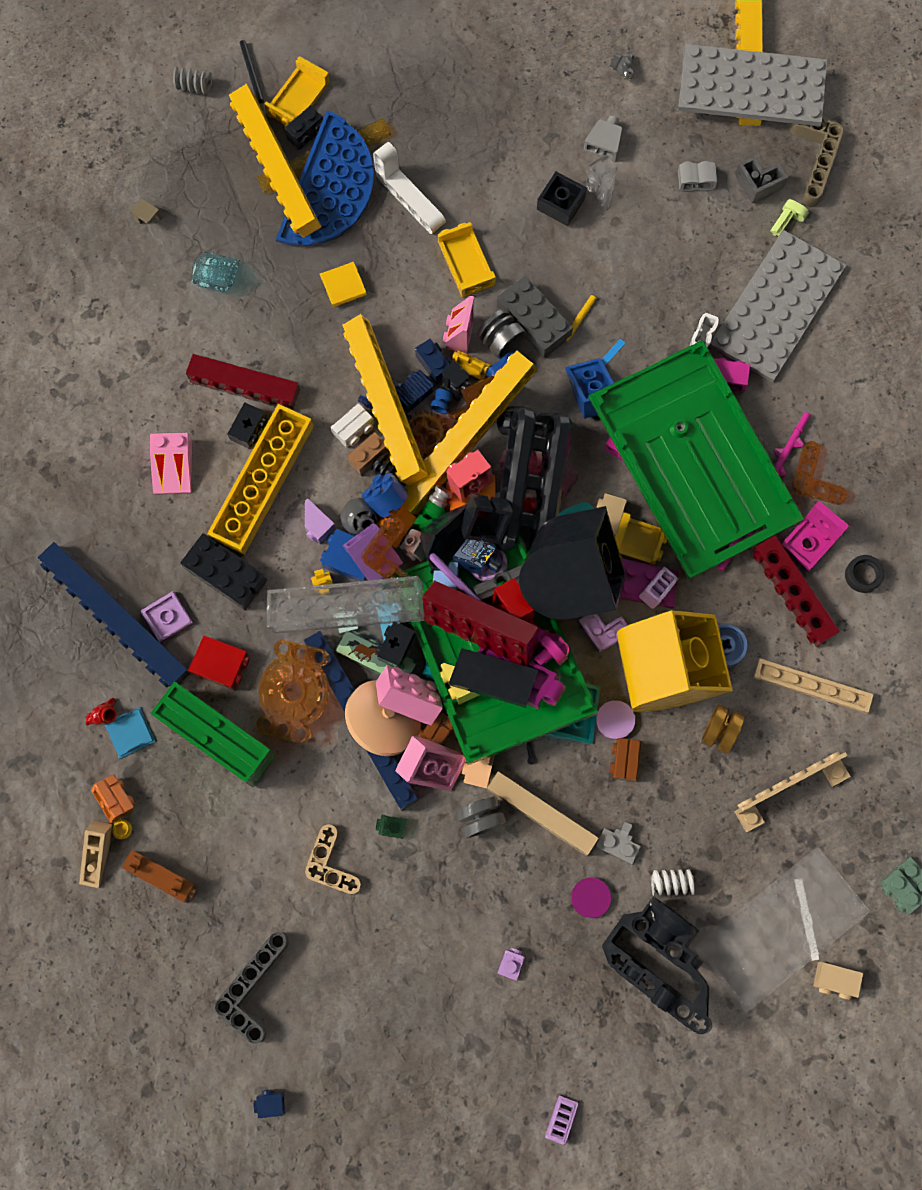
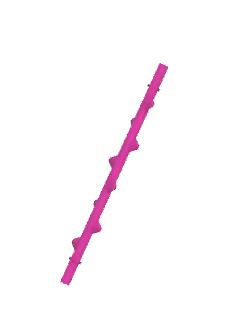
[717,412,811,572]

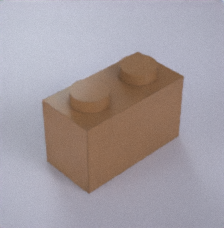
[347,432,389,476]

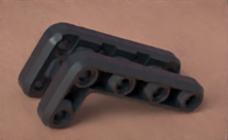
[494,406,572,551]

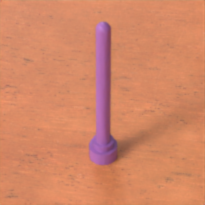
[430,553,481,601]

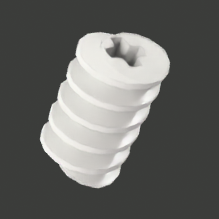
[651,869,695,896]

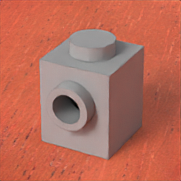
[400,529,426,562]

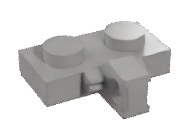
[595,822,640,865]

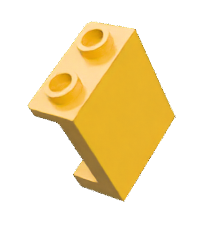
[615,512,667,565]

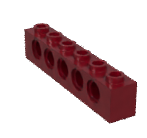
[752,535,840,647]

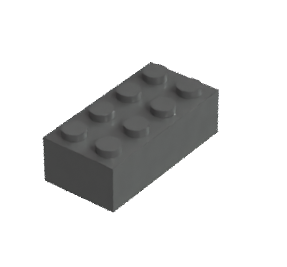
[497,275,573,358]

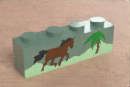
[336,631,416,675]

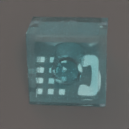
[192,252,240,292]

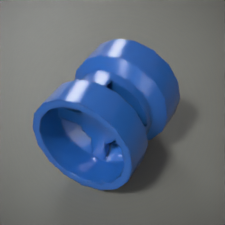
[430,389,454,414]

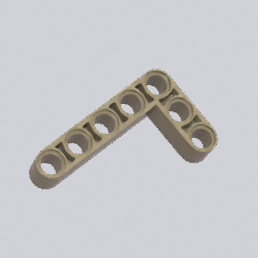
[790,118,844,207]

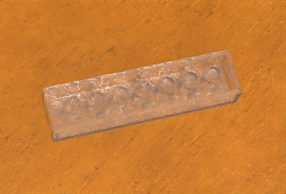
[267,576,424,634]

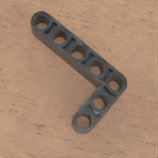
[214,932,289,1044]

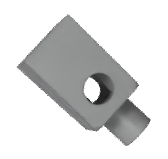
[584,116,622,162]

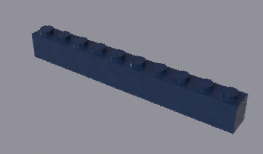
[37,542,190,688]
[304,631,418,811]

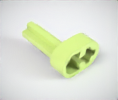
[770,199,809,236]

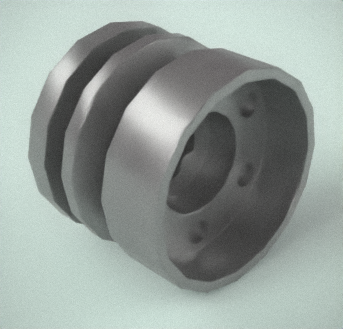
[477,309,527,359]

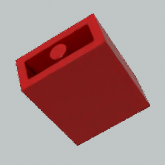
[188,635,250,690]

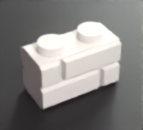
[330,404,374,448]

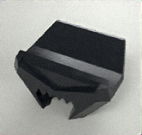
[420,504,480,571]

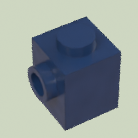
[253,1089,286,1118]

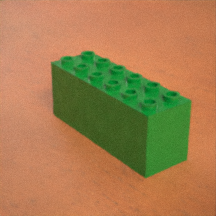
[150,681,276,788]

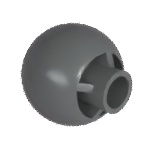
[340,498,379,535]

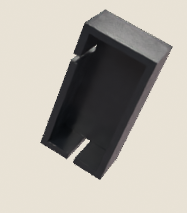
[180,533,267,610]

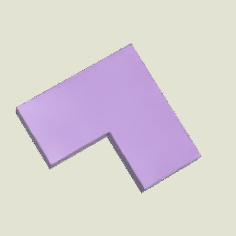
[578,614,628,653]

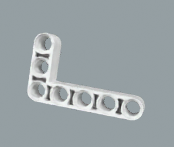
[373,142,446,234]

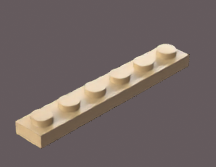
[753,659,873,714]

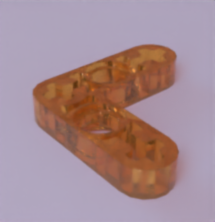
[792,441,847,505]
[361,517,410,588]

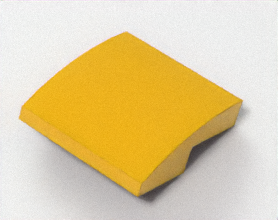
[320,262,367,307]

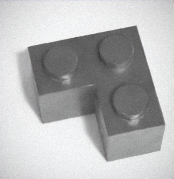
[735,156,788,203]

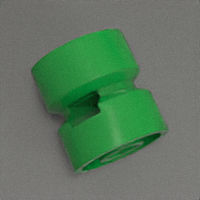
[413,501,447,532]

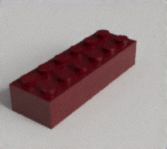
[422,580,539,667]

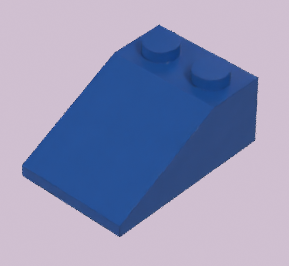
[565,358,614,419]

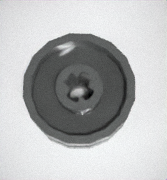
[456,796,507,839]

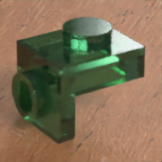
[376,815,406,839]

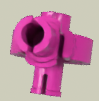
[530,621,569,667]

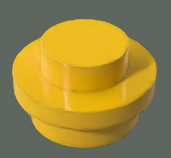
[112,819,132,840]

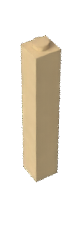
[487,772,599,856]

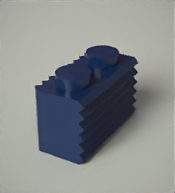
[395,370,435,414]

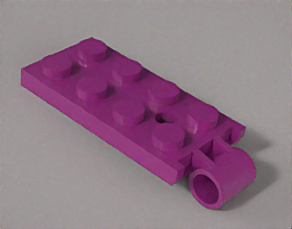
[620,559,679,609]
[478,648,566,710]

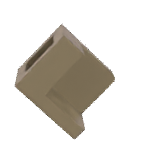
[131,199,162,224]

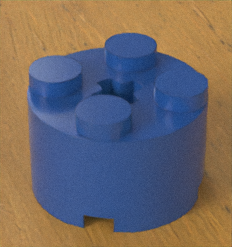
[362,473,408,517]

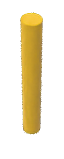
[566,295,597,342]

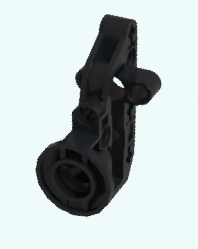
[602,896,712,1034]

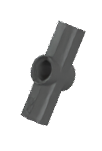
[472,565,522,602]

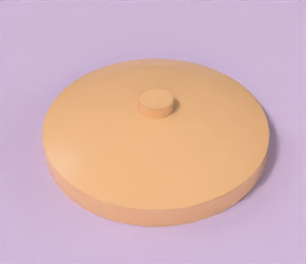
[345,680,421,756]

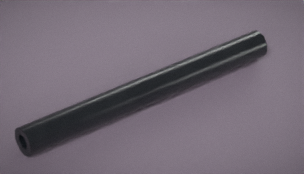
[239,40,264,103]

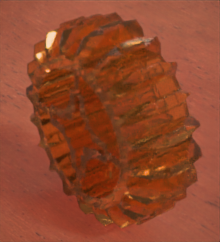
[407,410,449,459]

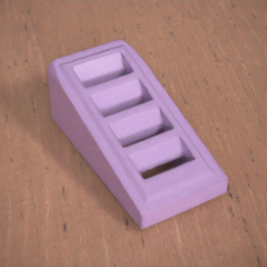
[639,566,679,609]
[545,1095,578,1145]

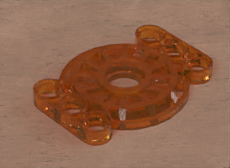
[256,640,329,743]

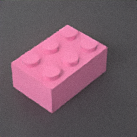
[376,665,443,726]

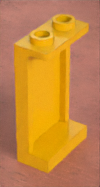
[264,56,330,127]
[438,222,496,298]

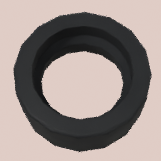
[845,555,885,593]

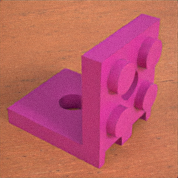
[781,501,849,571]

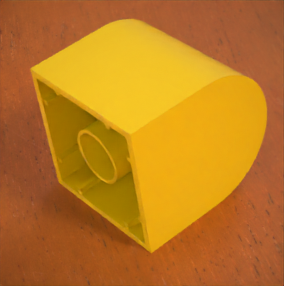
[616,610,733,712]

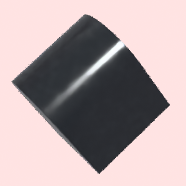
[519,506,626,620]

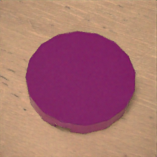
[571,877,611,918]

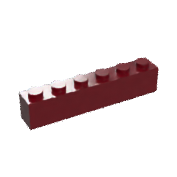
[185,354,300,409]

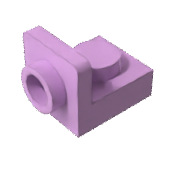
[497,948,525,981]

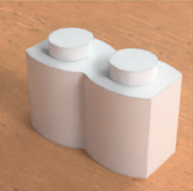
[690,313,718,349]

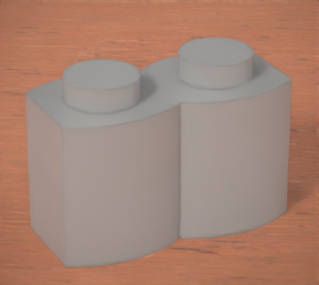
[678,161,717,191]

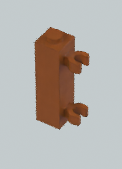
[122,850,197,903]

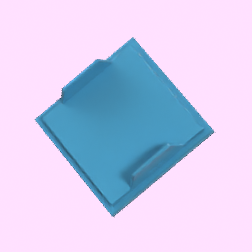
[105,707,156,759]

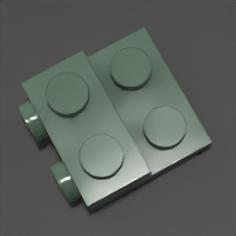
[879,857,922,914]

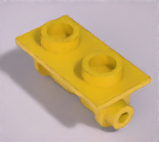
[451,350,491,380]

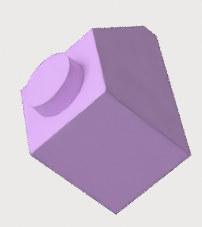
[305,498,336,544]

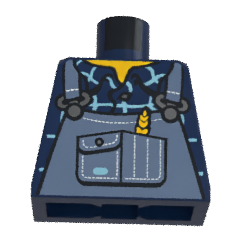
[453,535,502,576]

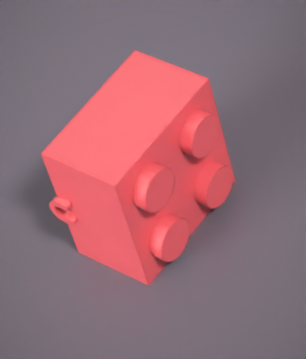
[446,450,493,502]

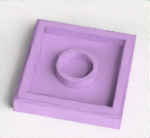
[140,591,193,644]

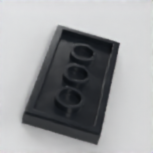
[449,648,538,708]

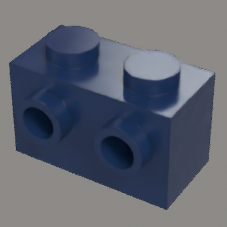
[415,339,451,385]

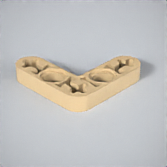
[305,824,361,895]

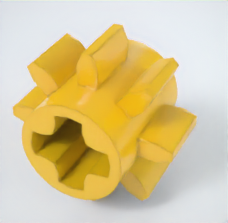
[311,568,333,594]

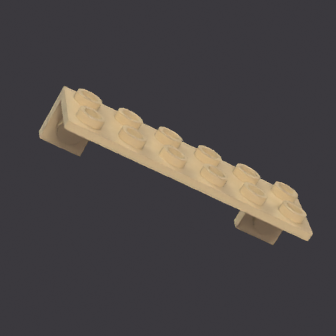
[734,751,850,832]

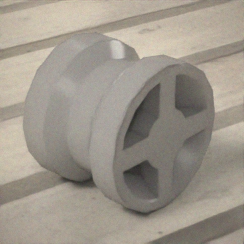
[429,485,452,508]

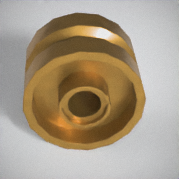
[701,704,745,754]

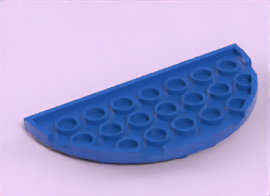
[276,110,374,246]

